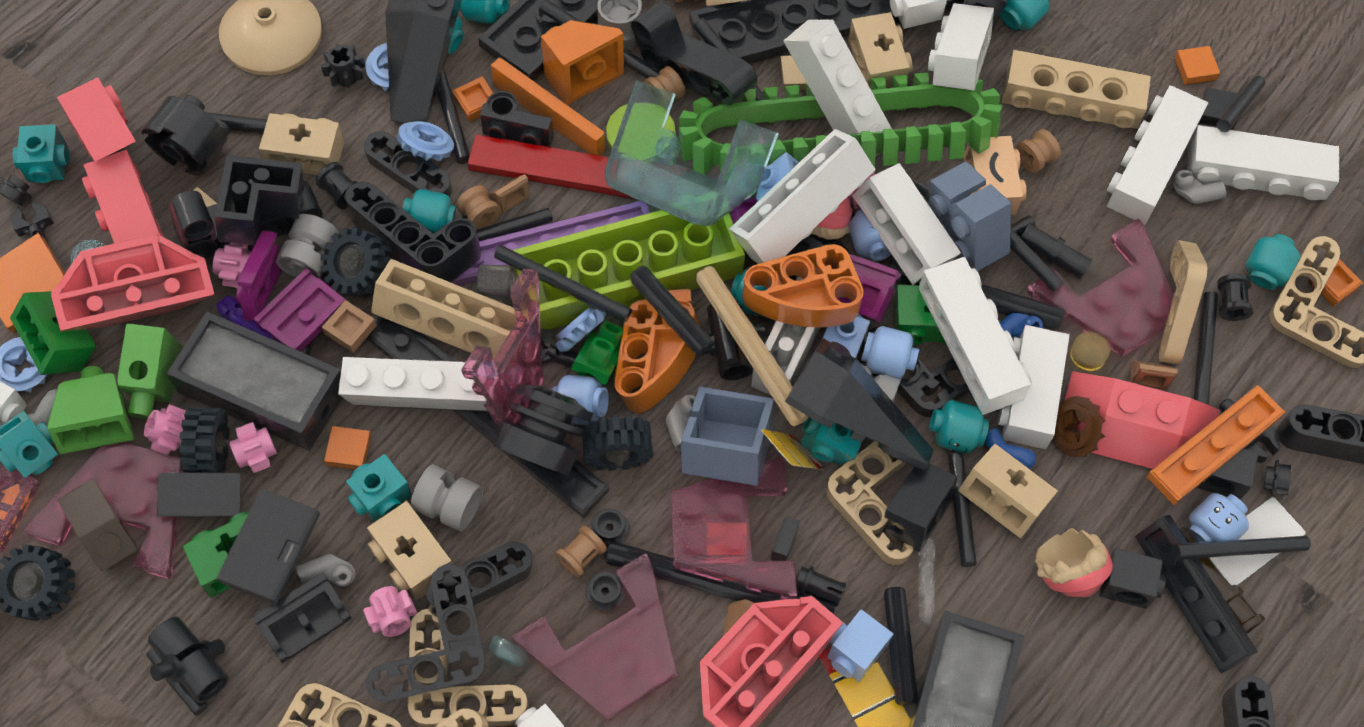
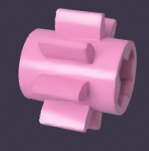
[213,243,252,288]
[144,404,186,455]
[229,422,277,473]
[363,586,417,637]

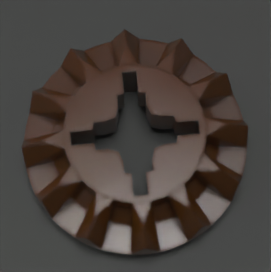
[1053,396,1106,457]

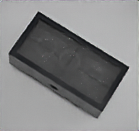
[166,311,342,451]
[909,610,1024,727]

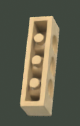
[1001,50,1151,129]
[371,259,529,368]

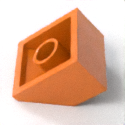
[541,20,624,105]

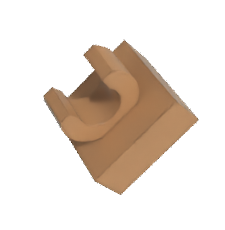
[322,300,377,353]

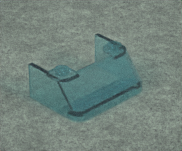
[605,80,779,226]

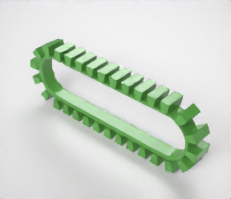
[679,72,1002,181]

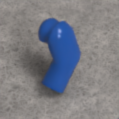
[999,313,1043,338]
[985,428,1036,469]

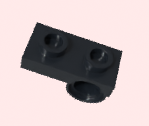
[480,91,554,147]

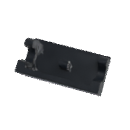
[884,464,958,552]
[156,473,240,518]
[252,572,352,663]

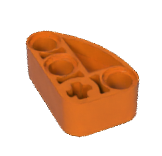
[742,244,864,328]
[615,299,702,413]

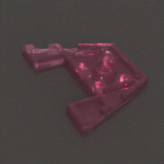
[1027,218,1174,357]
[461,269,543,428]
[24,442,183,579]
[670,458,797,599]
[513,553,678,720]

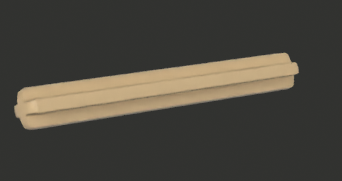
[696,266,809,426]

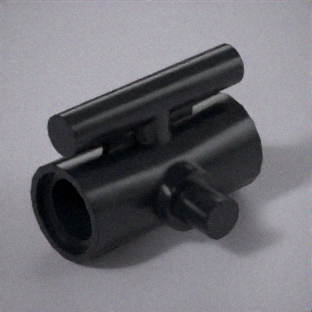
[696,299,768,380]
[146,616,229,716]

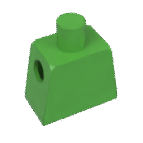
[117,323,183,419]
[48,366,134,454]

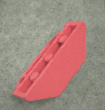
[51,234,215,332]
[1064,371,1220,469]
[700,596,843,727]

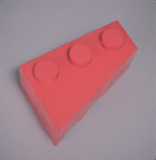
[57,77,136,162]
[82,149,164,245]

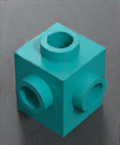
[12,124,70,183]
[0,410,58,478]
[800,417,861,465]
[346,454,412,523]

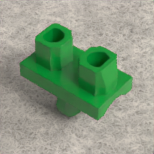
[571,321,623,385]

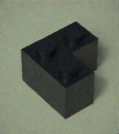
[214,155,304,245]

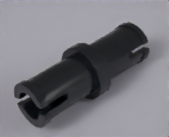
[1021,223,1093,279]

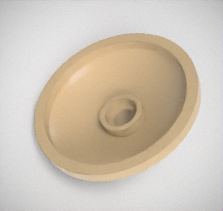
[219,0,322,76]

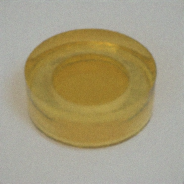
[1070,332,1110,371]

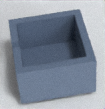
[929,161,1012,271]
[681,387,775,486]

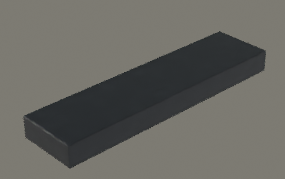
[1135,515,1258,673]

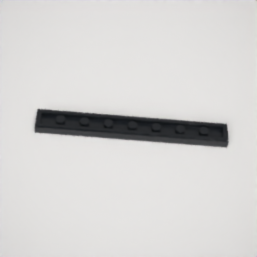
[366,316,609,519]

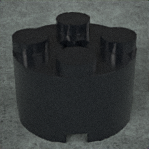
[141,94,231,176]

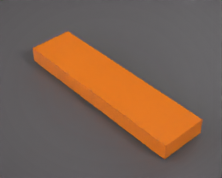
[491,58,605,156]
[1146,385,1286,505]

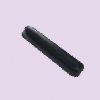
[630,266,713,356]
[884,587,918,705]

